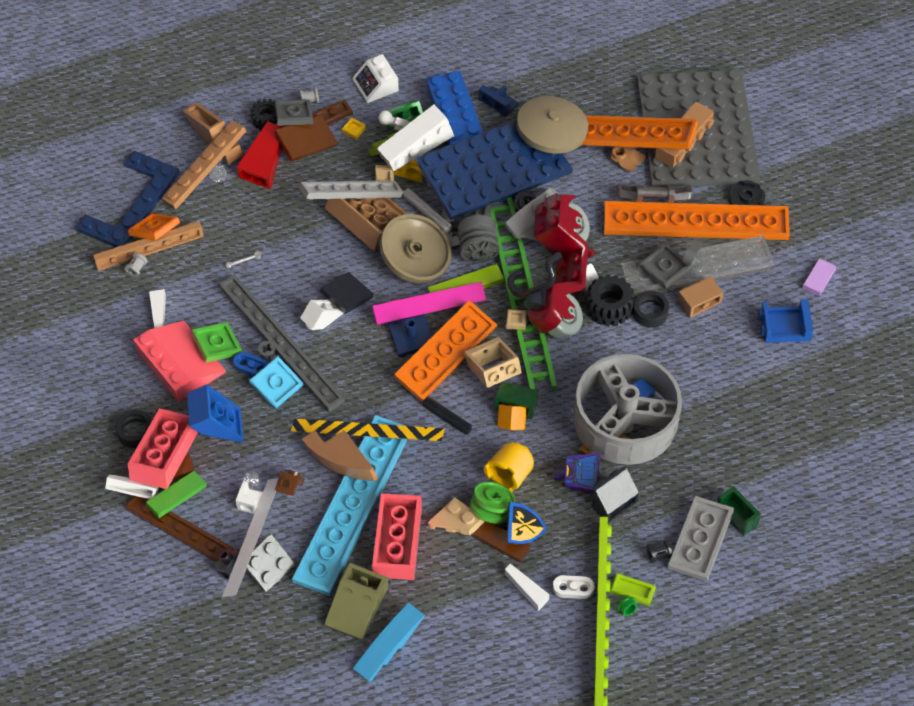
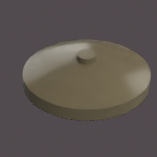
[516,96,588,154]
[379,214,452,283]

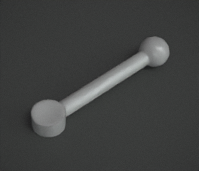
[225,251,261,269]

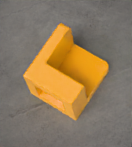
[498,404,527,430]

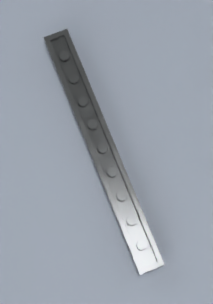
[219,274,345,412]

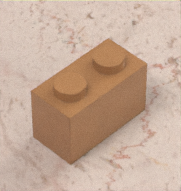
[678,276,723,318]

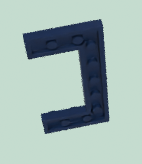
[75,150,180,248]

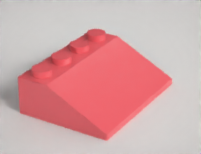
[133,321,226,402]

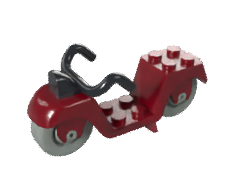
[507,193,596,339]

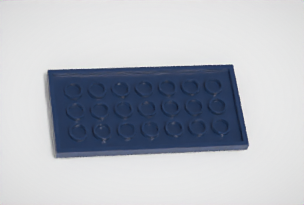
[415,121,573,220]

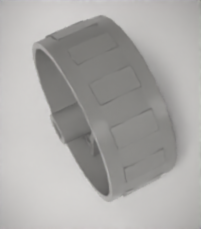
[573,354,682,465]

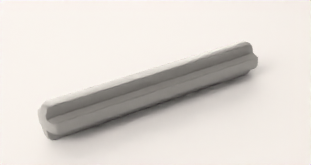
[402,188,452,233]

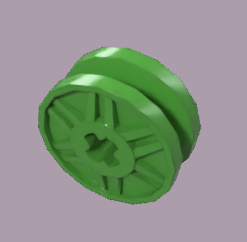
[469,482,515,523]

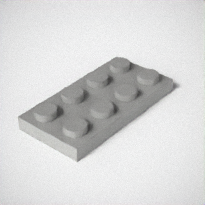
[668,496,734,581]

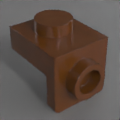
[275,470,305,496]

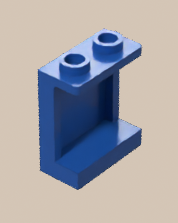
[758,299,813,343]

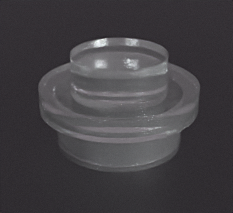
[209,165,227,183]
[244,469,259,490]

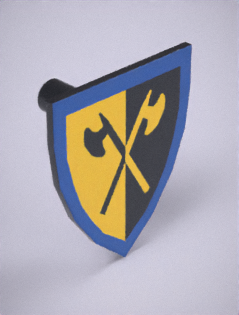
[503,502,547,544]

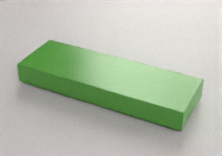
[146,471,207,518]

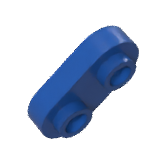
[233,352,269,377]

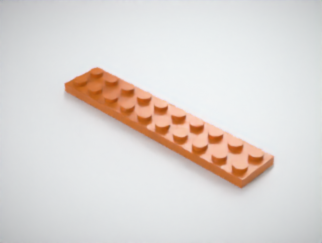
[604,201,790,240]

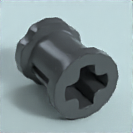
[258,341,276,363]

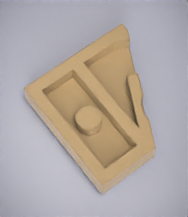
[428,497,484,535]

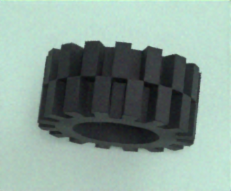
[250,98,277,130]

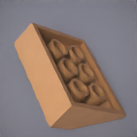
[325,180,408,251]

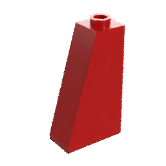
[237,121,283,189]

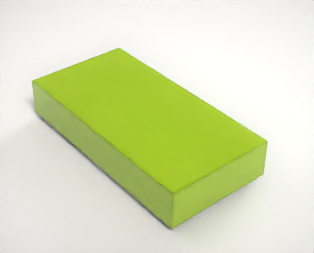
[610,573,656,606]

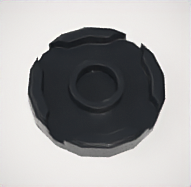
[729,181,765,206]

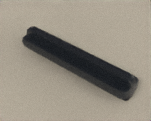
[422,397,472,435]

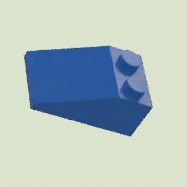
[187,384,244,442]

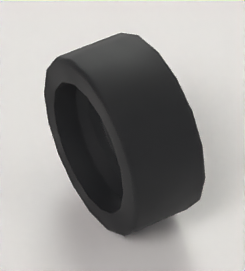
[633,291,669,328]
[115,409,152,448]

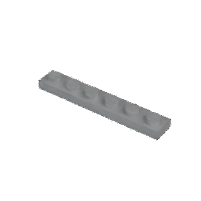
[299,181,403,200]

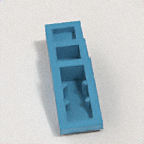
[353,603,425,682]

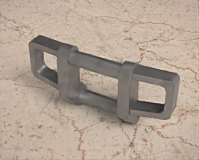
[618,183,692,203]

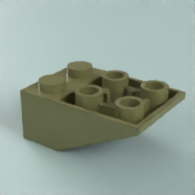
[324,563,388,640]

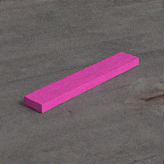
[372,282,486,325]

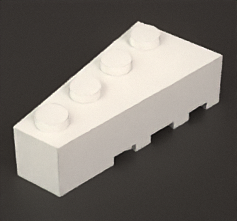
[377,105,454,171]

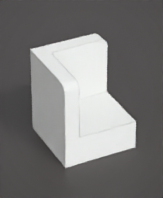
[235,481,263,514]

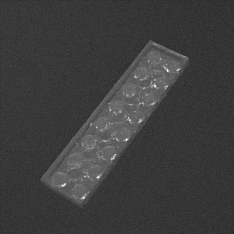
[620,236,775,296]

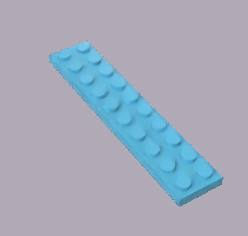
[292,415,408,596]

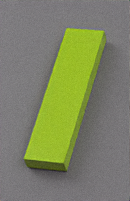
[428,264,504,293]

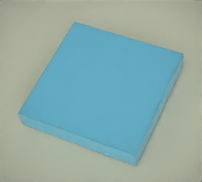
[249,356,304,410]

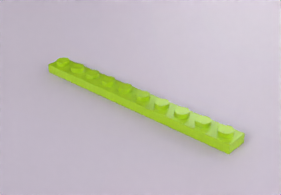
[594,517,612,706]

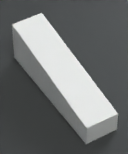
[149,289,166,328]
[105,474,159,499]
[505,564,549,611]

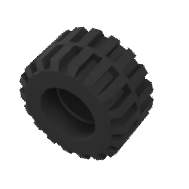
[586,275,634,327]

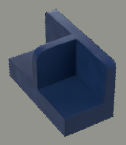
[479,85,519,117]

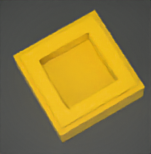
[342,117,366,140]

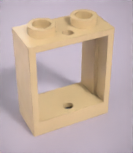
[465,337,522,388]

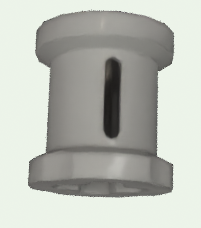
[300,87,320,103]
[124,253,148,277]

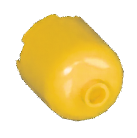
[484,442,534,492]

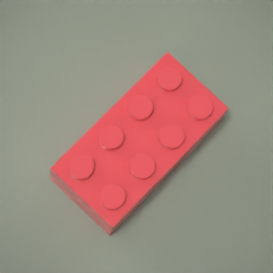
[128,408,198,489]
[372,493,422,580]

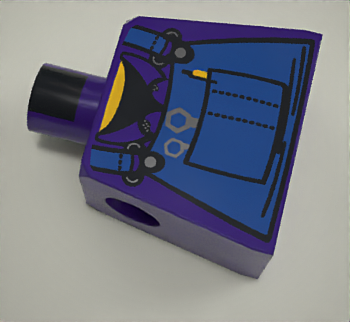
[554,453,600,494]

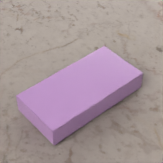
[802,258,836,296]

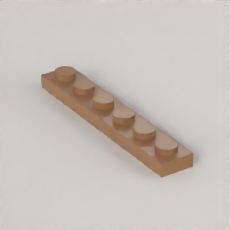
[161,120,246,209]
[93,221,204,271]

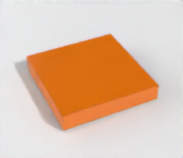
[128,213,180,240]

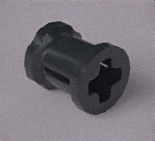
[646,539,672,563]

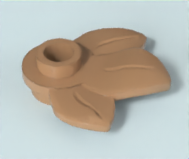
[610,146,646,171]

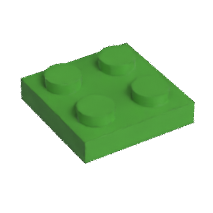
[191,322,242,363]

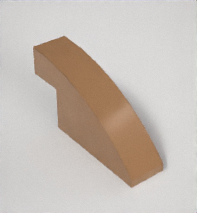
[183,102,243,164]
[302,430,378,481]

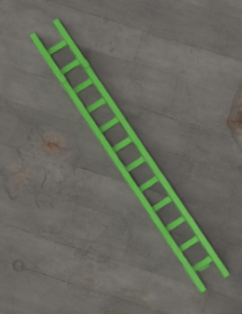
[490,197,557,392]

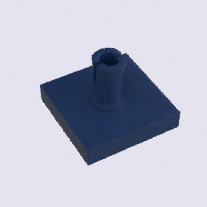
[388,314,433,357]

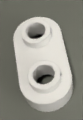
[553,575,595,599]

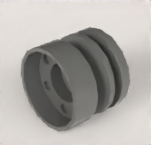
[458,215,499,263]

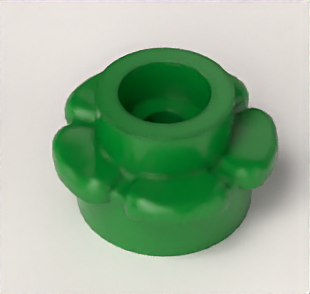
[618,597,637,616]

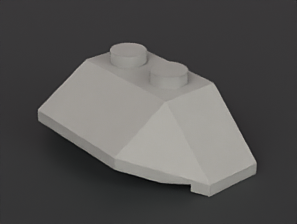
[504,188,559,240]

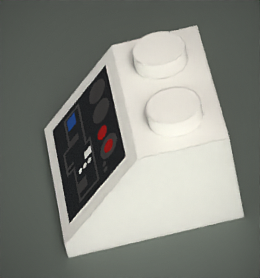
[352,54,399,103]

